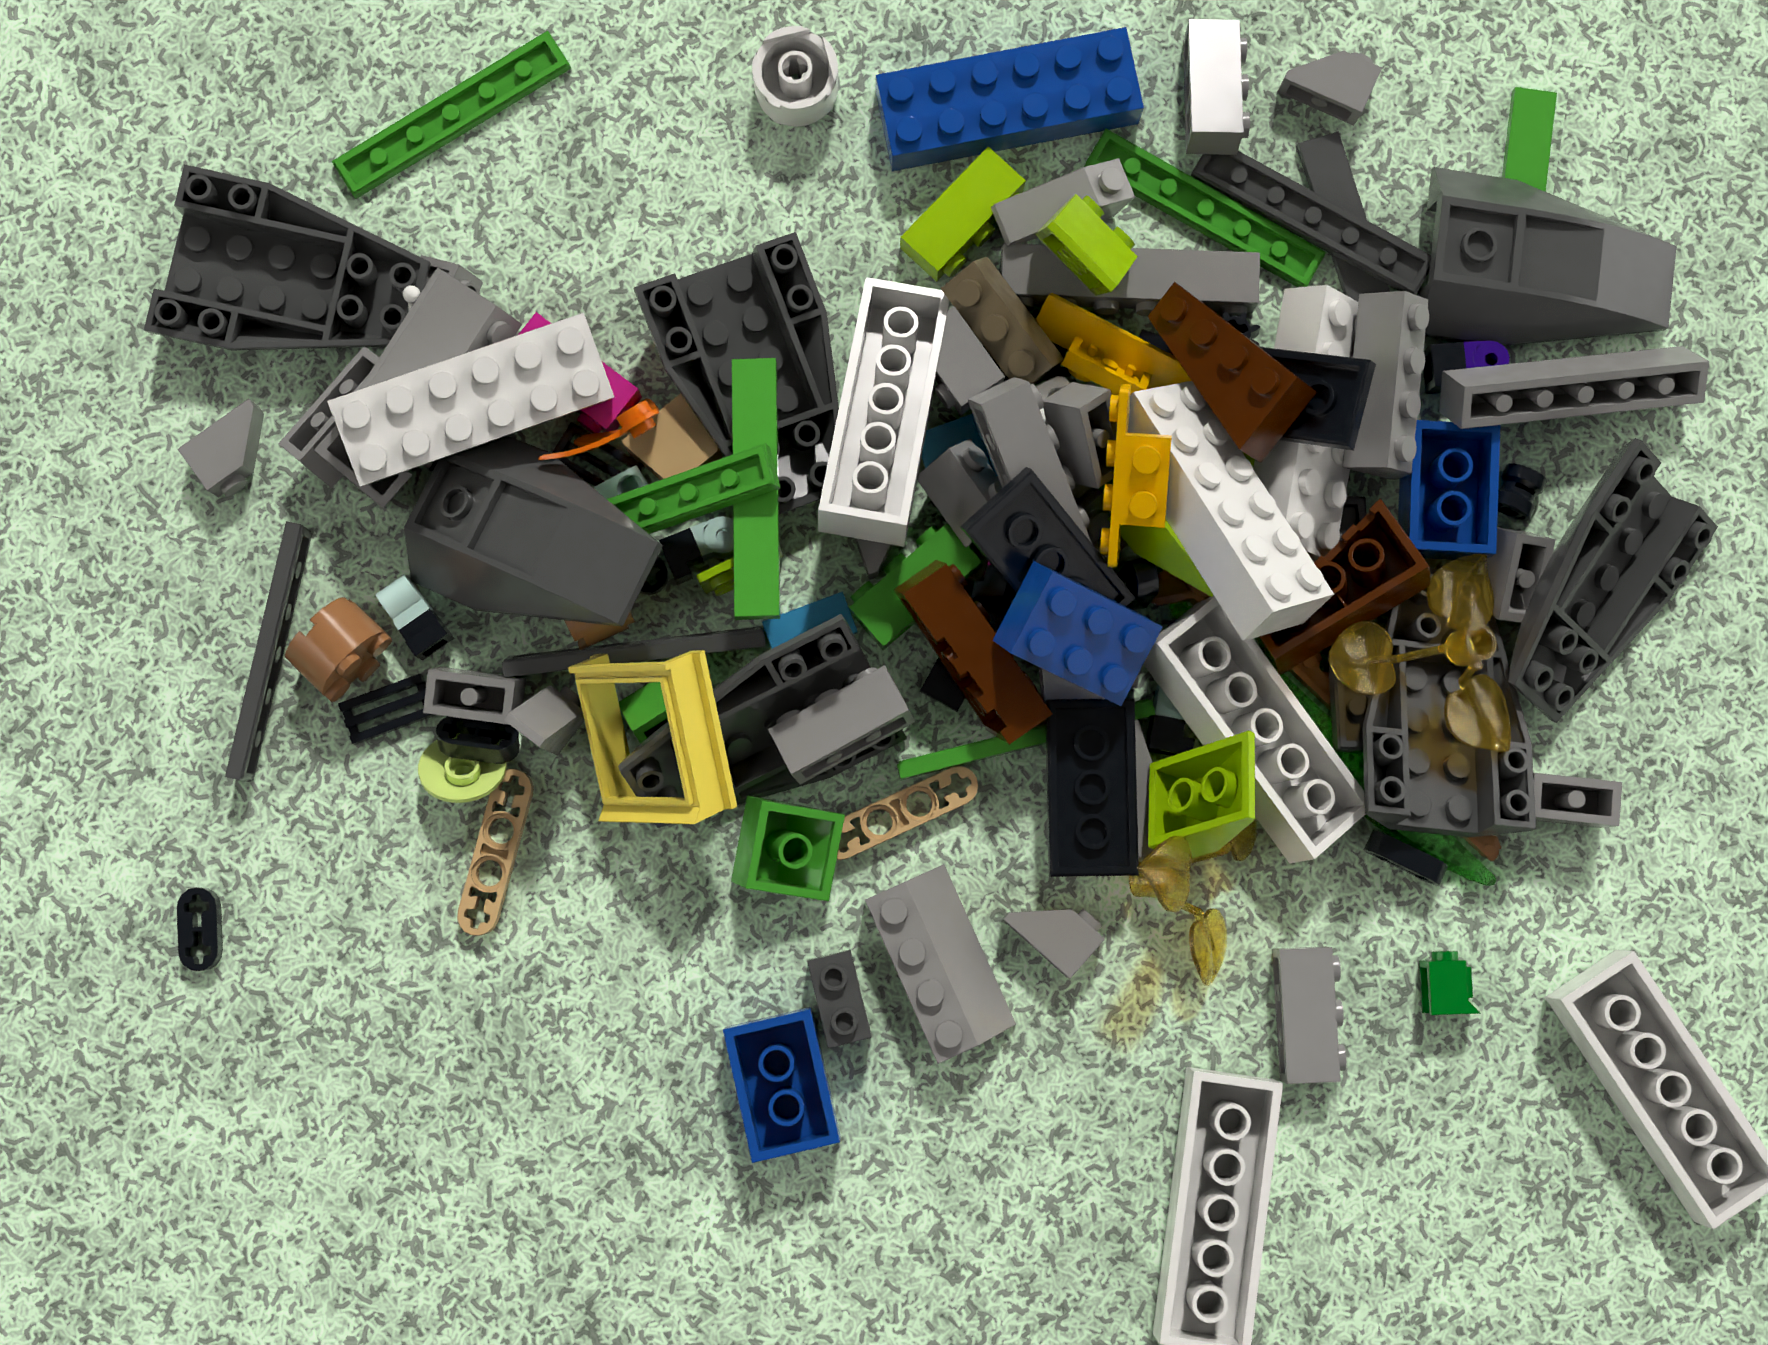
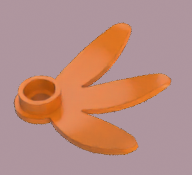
[538,398,659,460]

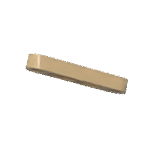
[837,766,978,860]
[457,769,534,936]

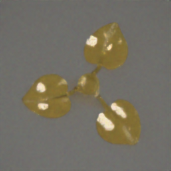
[1329,554,1511,752]
[1129,817,1257,986]

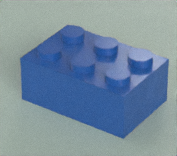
[1398,420,1501,562]
[993,561,1163,706]
[723,1007,841,1163]

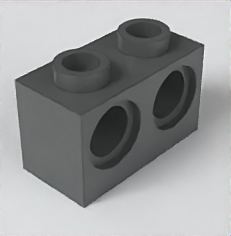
[807,949,872,1048]

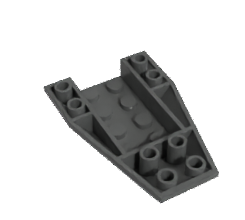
[144,164,431,351]
[1417,167,1677,346]
[634,232,839,515]
[404,436,663,627]
[1508,438,1718,723]
[1363,568,1536,838]
[618,614,907,828]

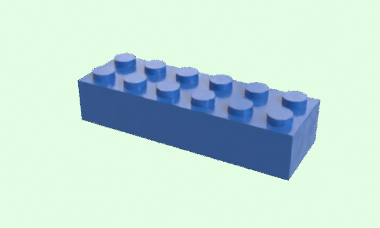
[875,27,1144,172]

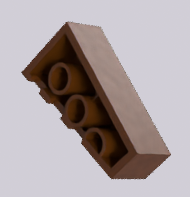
[1148,282,1317,463]
[1255,498,1430,675]
[894,560,1052,745]

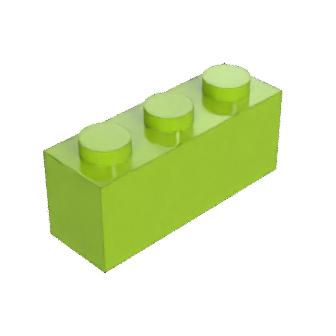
[900,146,1026,282]

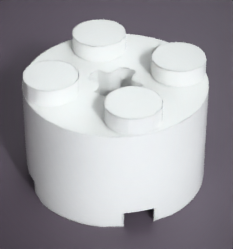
[752,26,839,127]

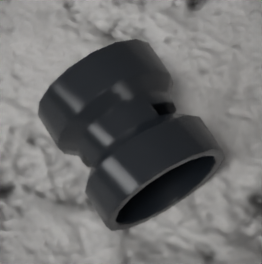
[1498,463,1547,521]

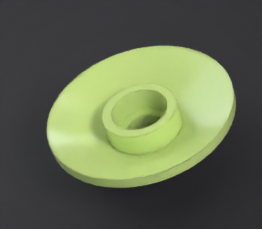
[418,733,507,803]

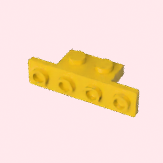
[1036,293,1192,395]
[1100,384,1172,568]

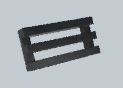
[552,422,645,486]
[338,673,435,745]

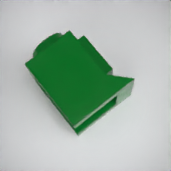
[1419,951,1481,1015]

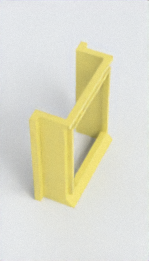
[568,650,737,824]

